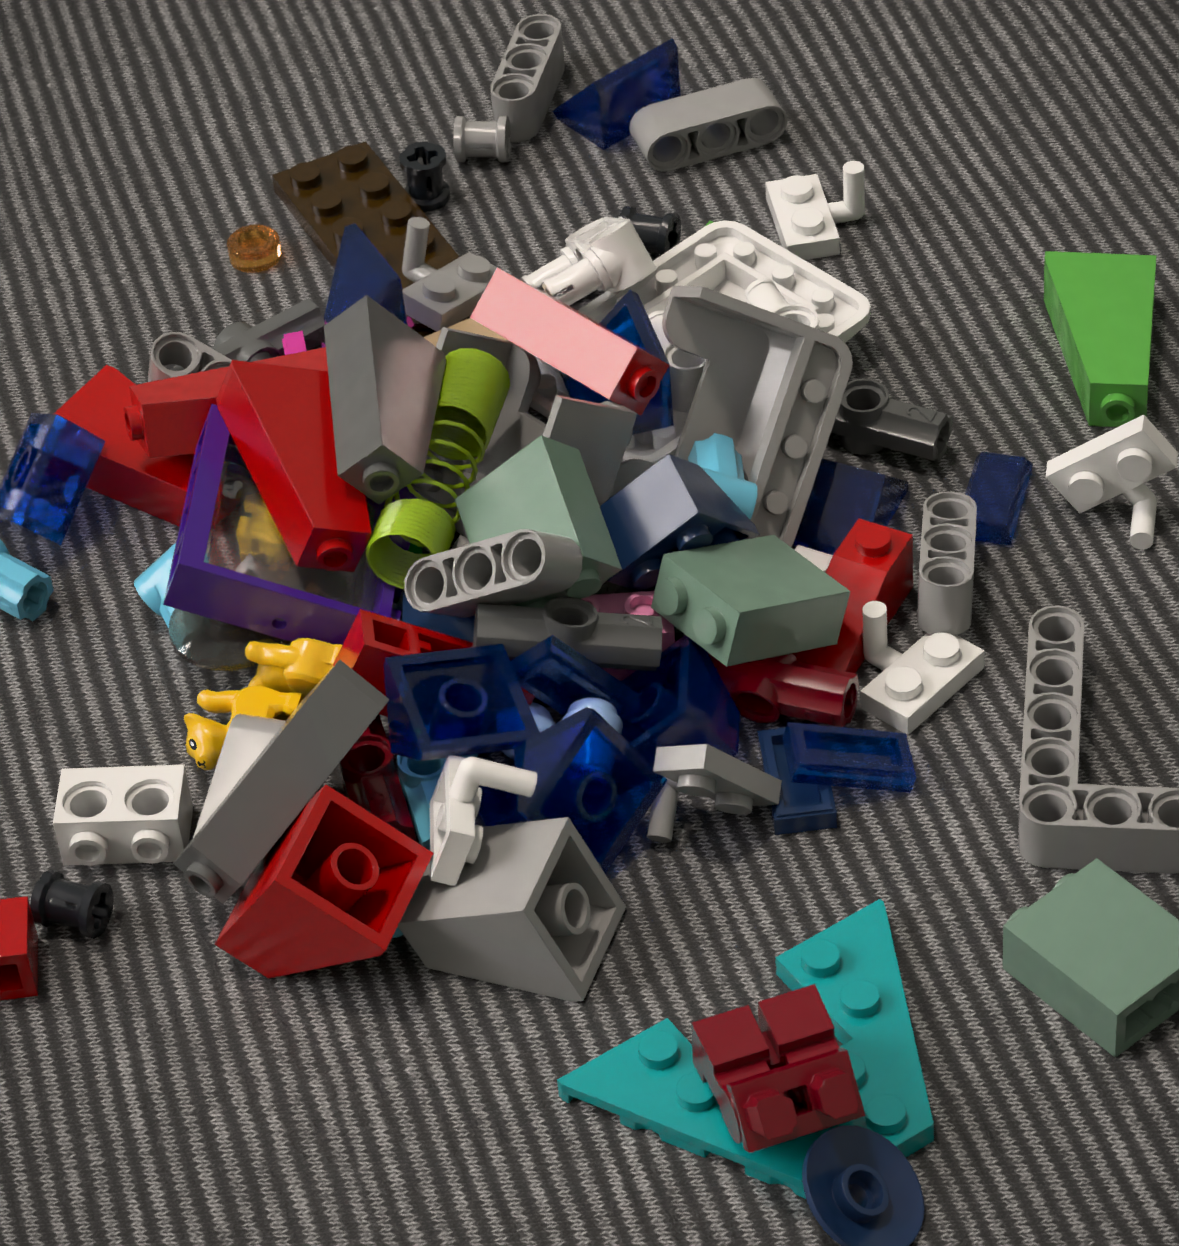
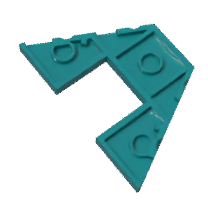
[557,898,934,1199]

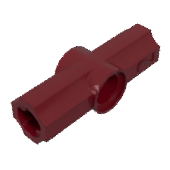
[668,638,860,728]
[338,714,416,841]

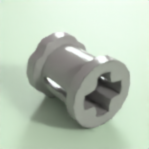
[453,116,511,163]

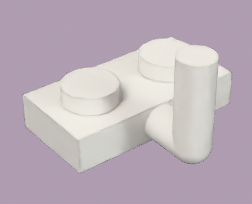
[765,161,865,260]
[1046,415,1178,550]
[860,601,984,735]
[429,754,537,886]

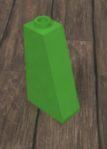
[1044,251,1156,427]

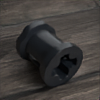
[399,142,450,212]
[618,206,681,257]
[30,870,114,939]

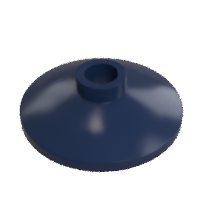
[802,1125,924,1246]

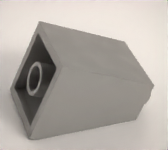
[398,817,626,1002]

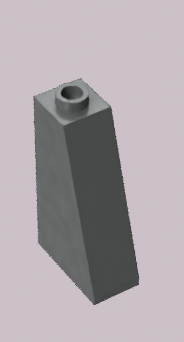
[324,295,446,504]
[173,660,390,904]

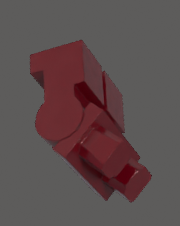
[691,984,865,1153]

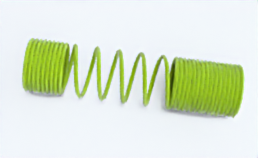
[366,348,511,589]

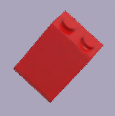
[214,784,433,979]

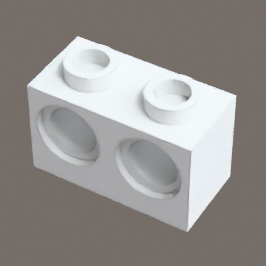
[53,764,193,866]

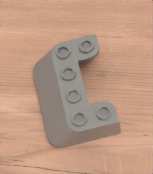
[610,285,853,547]
[411,327,637,538]

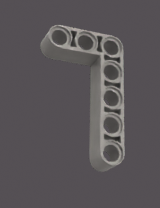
[1018,605,1179,874]

